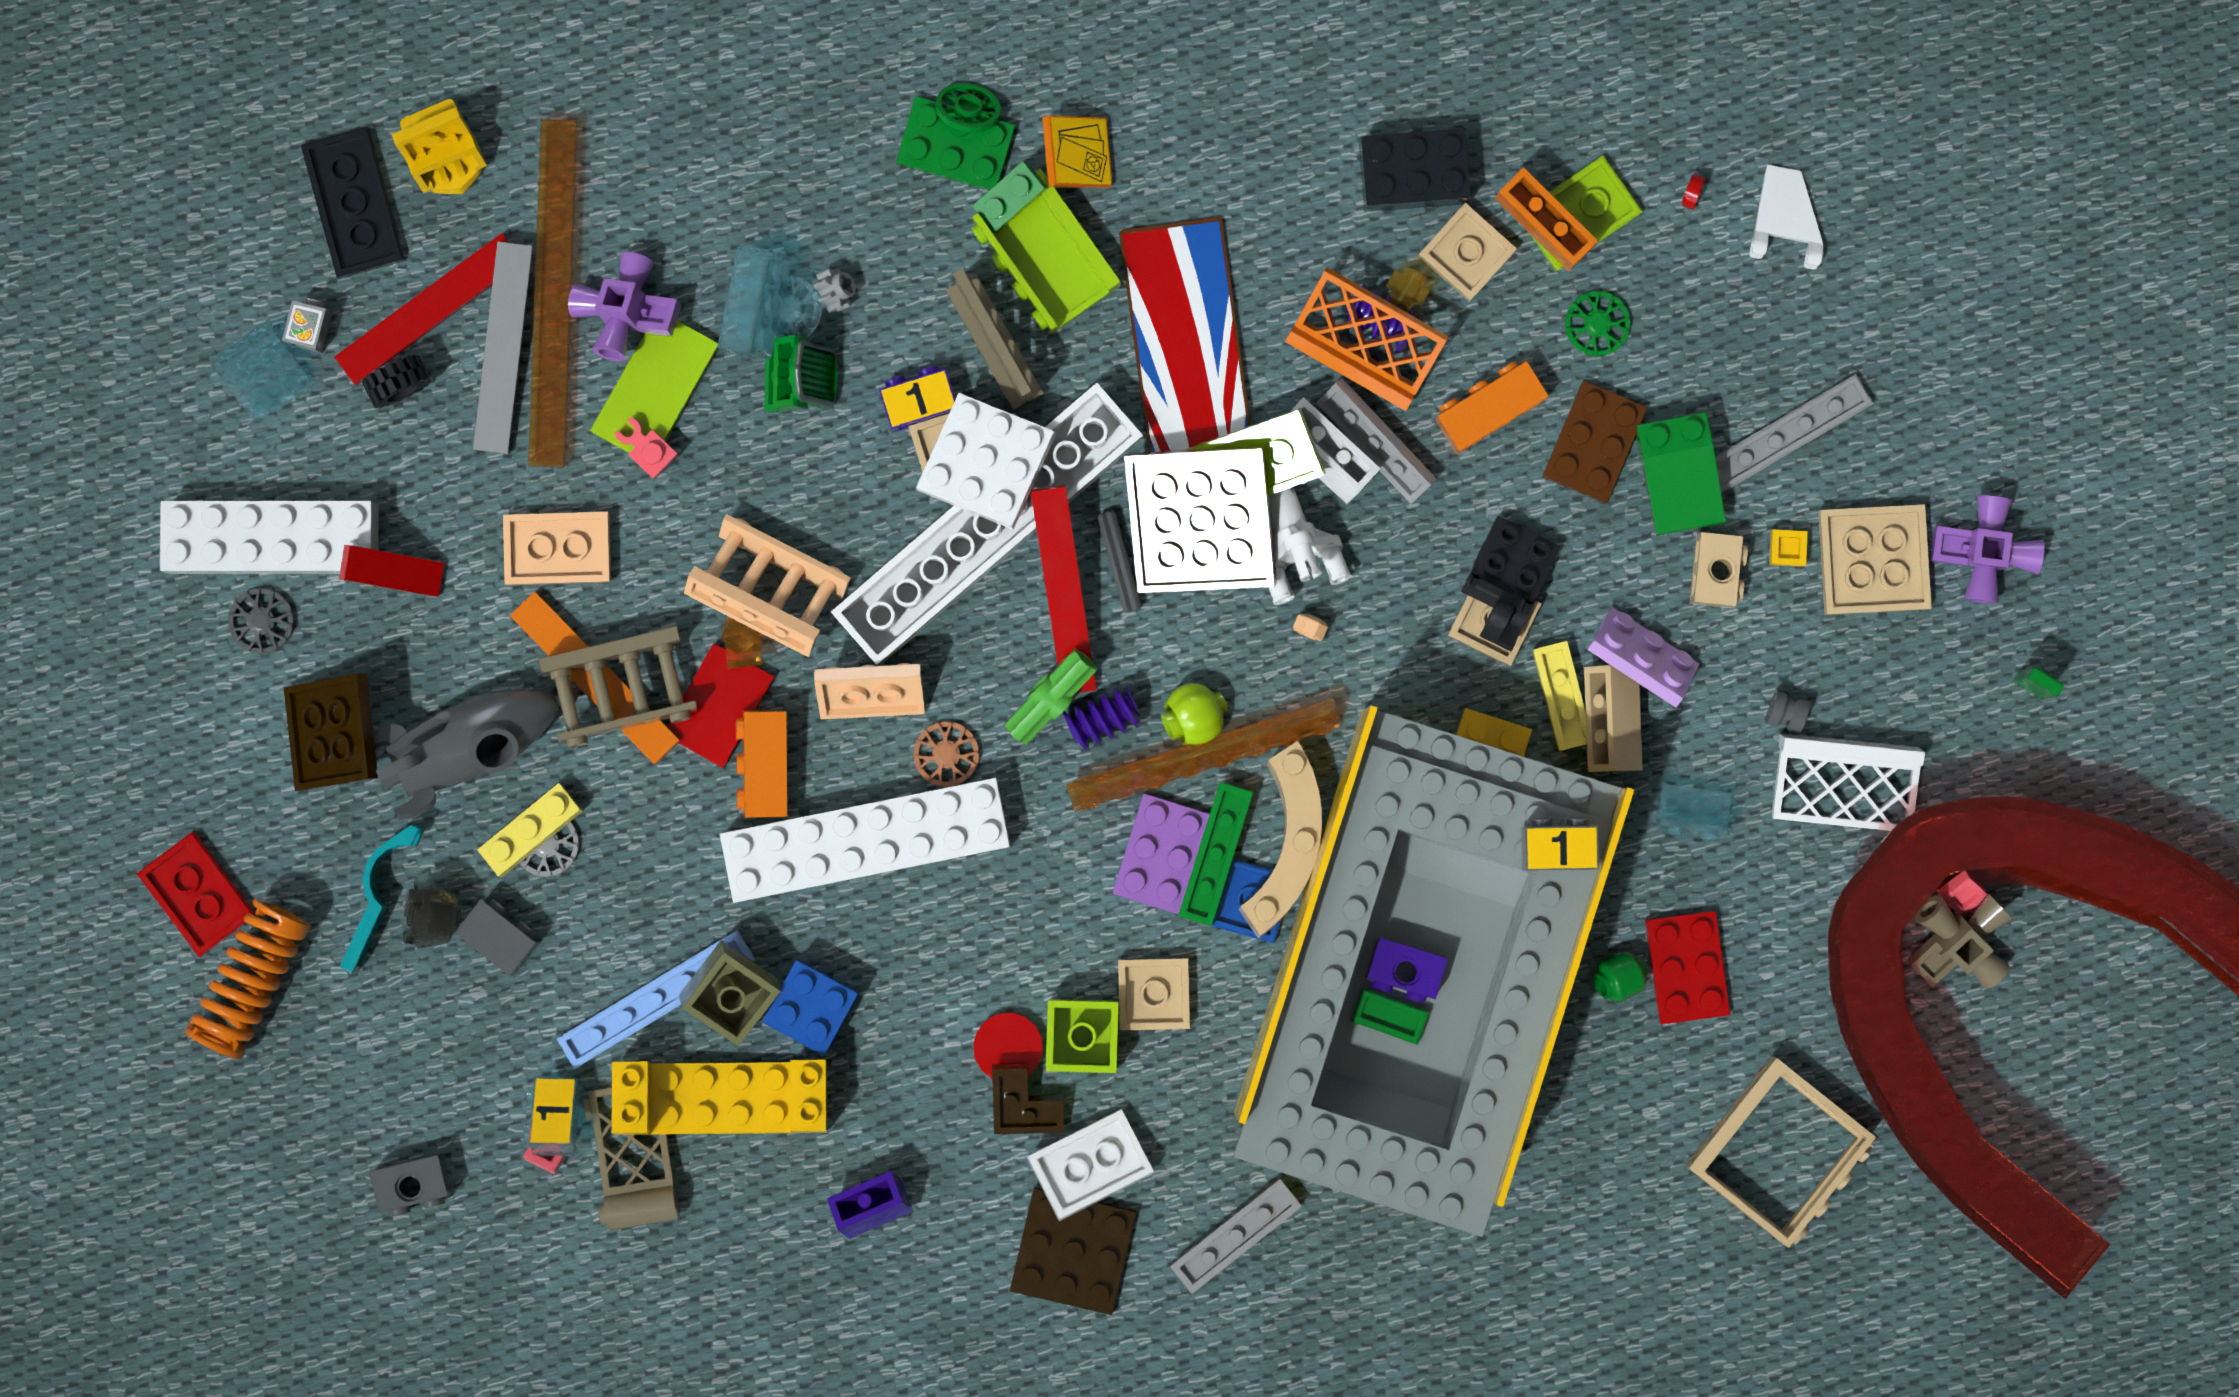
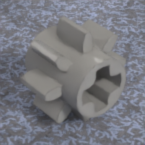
[812,268,856,312]

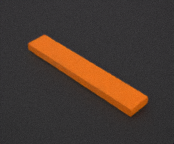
[509,591,680,765]

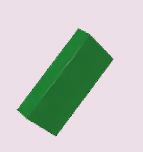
[2013,667,2065,700]
[1350,988,1429,1045]

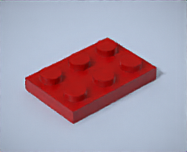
[1645,911,1730,1025]

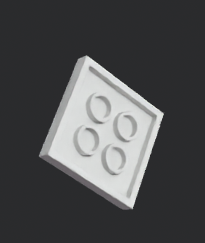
[916,393,1056,530]

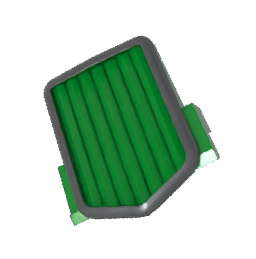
[764,335,837,413]

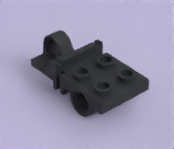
[1461,516,1561,652]

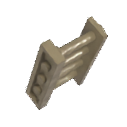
[538,626,697,748]

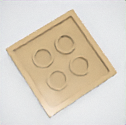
[1818,504,1932,615]

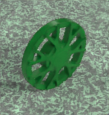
[935,83,1001,133]
[1565,291,1630,357]

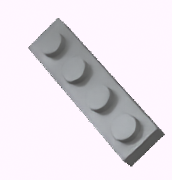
[1316,378,1437,504]
[1170,1178,1302,1294]

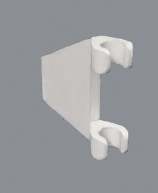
[1749,165,1823,270]

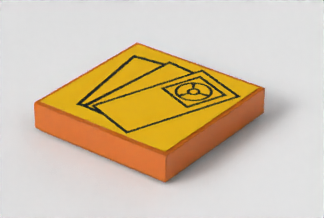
[1042,115,1113,189]

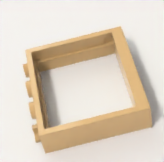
[1684,1056,1876,1248]

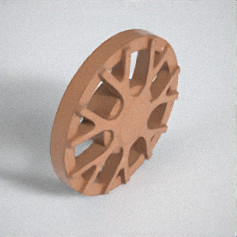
[914,722,979,787]

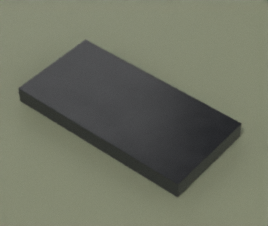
[301,126,406,279]

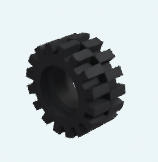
[362,355,431,408]

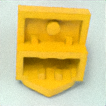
[392,99,487,194]

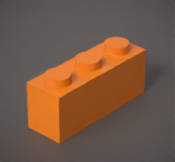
[1495,167,1598,272]
[1435,361,1549,455]
[736,710,787,818]

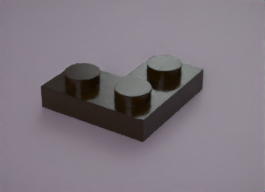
[992,1063,1064,1134]

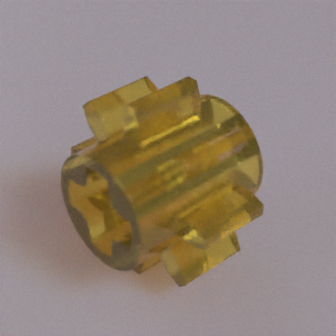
[1386,267,1430,310]

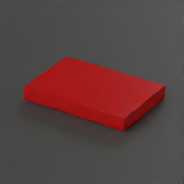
[667,643,775,768]
[136,831,256,957]

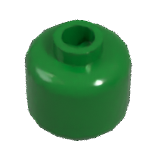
[1593,951,1648,1003]

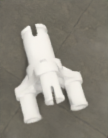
[1268,487,1352,605]

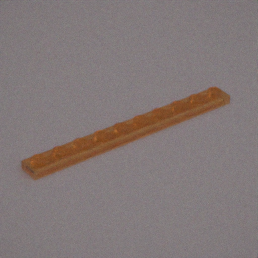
[528,119,578,468]

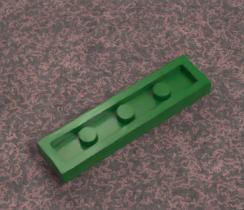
[1178,782,1253,926]

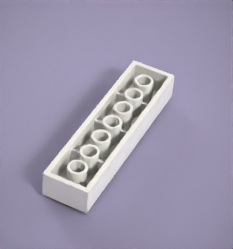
[720,778,1011,903]

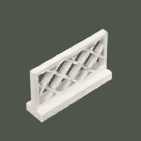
[1772,733,1925,833]

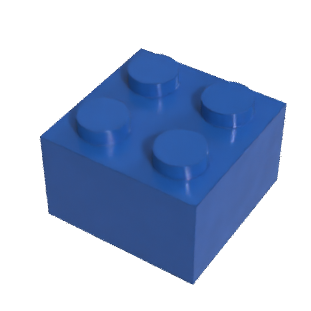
[762,959,860,1056]

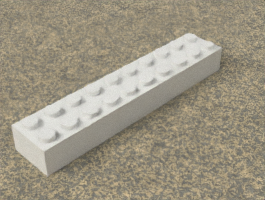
[831,383,1143,666]

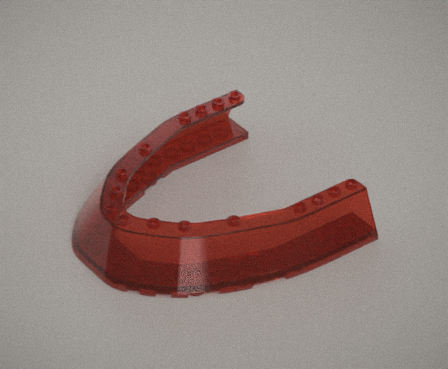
[1828,797,2239,1299]

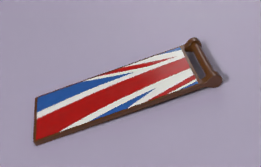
[1119,217,1251,452]

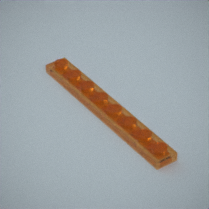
[1066,698,1341,812]

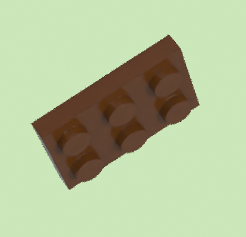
[1542,381,1647,504]

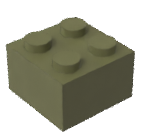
[679,940,781,1046]

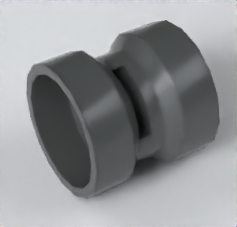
[1765,691,1811,734]

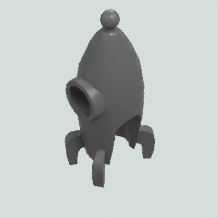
[373,686,578,820]

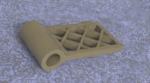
[583,1088,680,1231]

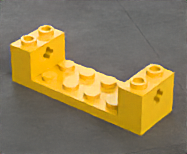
[612,1060,827,1135]

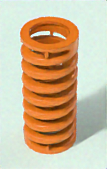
[184,898,311,1060]

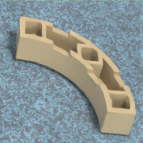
[1239,741,1322,939]

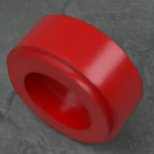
[1681,173,1706,210]

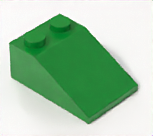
[1636,412,1726,536]

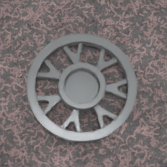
[519,822,580,877]

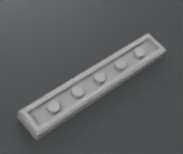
[473,242,533,454]
[1715,374,1874,494]

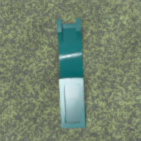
[339,825,424,973]

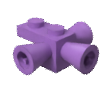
[568,252,681,362]
[1930,495,2045,604]

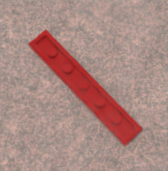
[334,233,509,386]
[1031,484,1097,693]

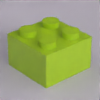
[1046,999,1118,1073]

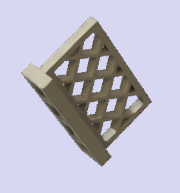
[946,268,1044,412]

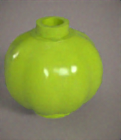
[1161,683,1228,747]

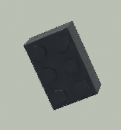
[1359,128,1471,212]

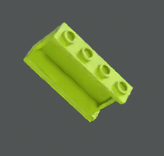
[971,168,1121,334]

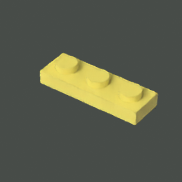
[1532,641,1587,751]
[477,783,583,878]

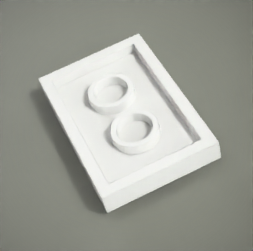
[1027,1109,1154,1221]

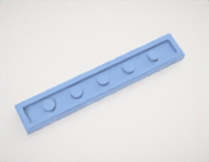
[557,930,756,1069]

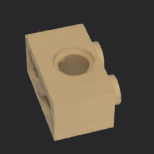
[1690,532,1748,608]

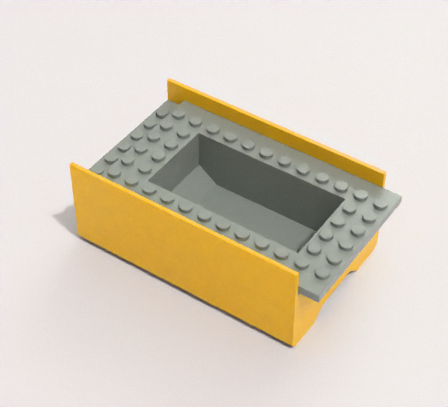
[1233,705,1634,1237]

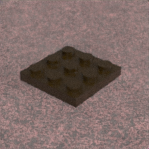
[284,673,378,791]
[1010,1187,1136,1315]

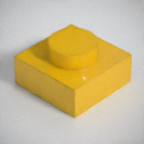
[1769,529,1808,567]

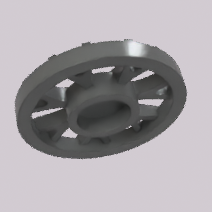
[228,588,295,654]

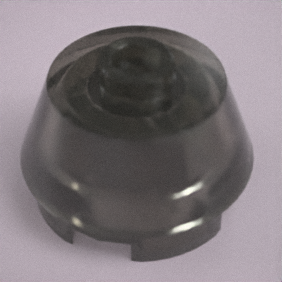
[402,880,461,949]

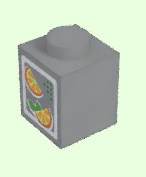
[282,297,333,353]

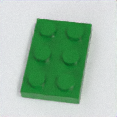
[896,96,1015,191]

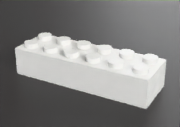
[160,501,379,574]

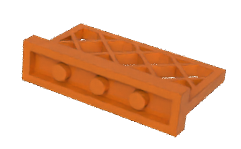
[1285,267,1449,411]

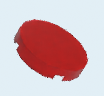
[973,1012,1043,1079]

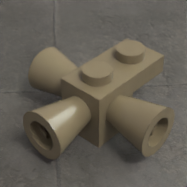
[1907,894,2013,989]

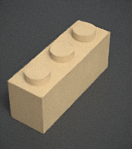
[1584,665,1643,772]

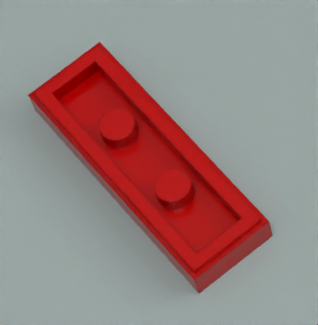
[339,545,444,597]

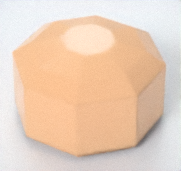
[1293,613,1328,642]

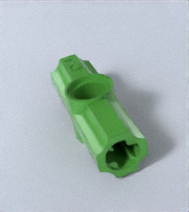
[1004,648,1097,745]

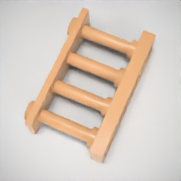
[684,514,851,657]

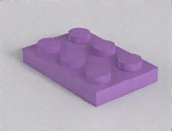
[1112,794,1210,914]

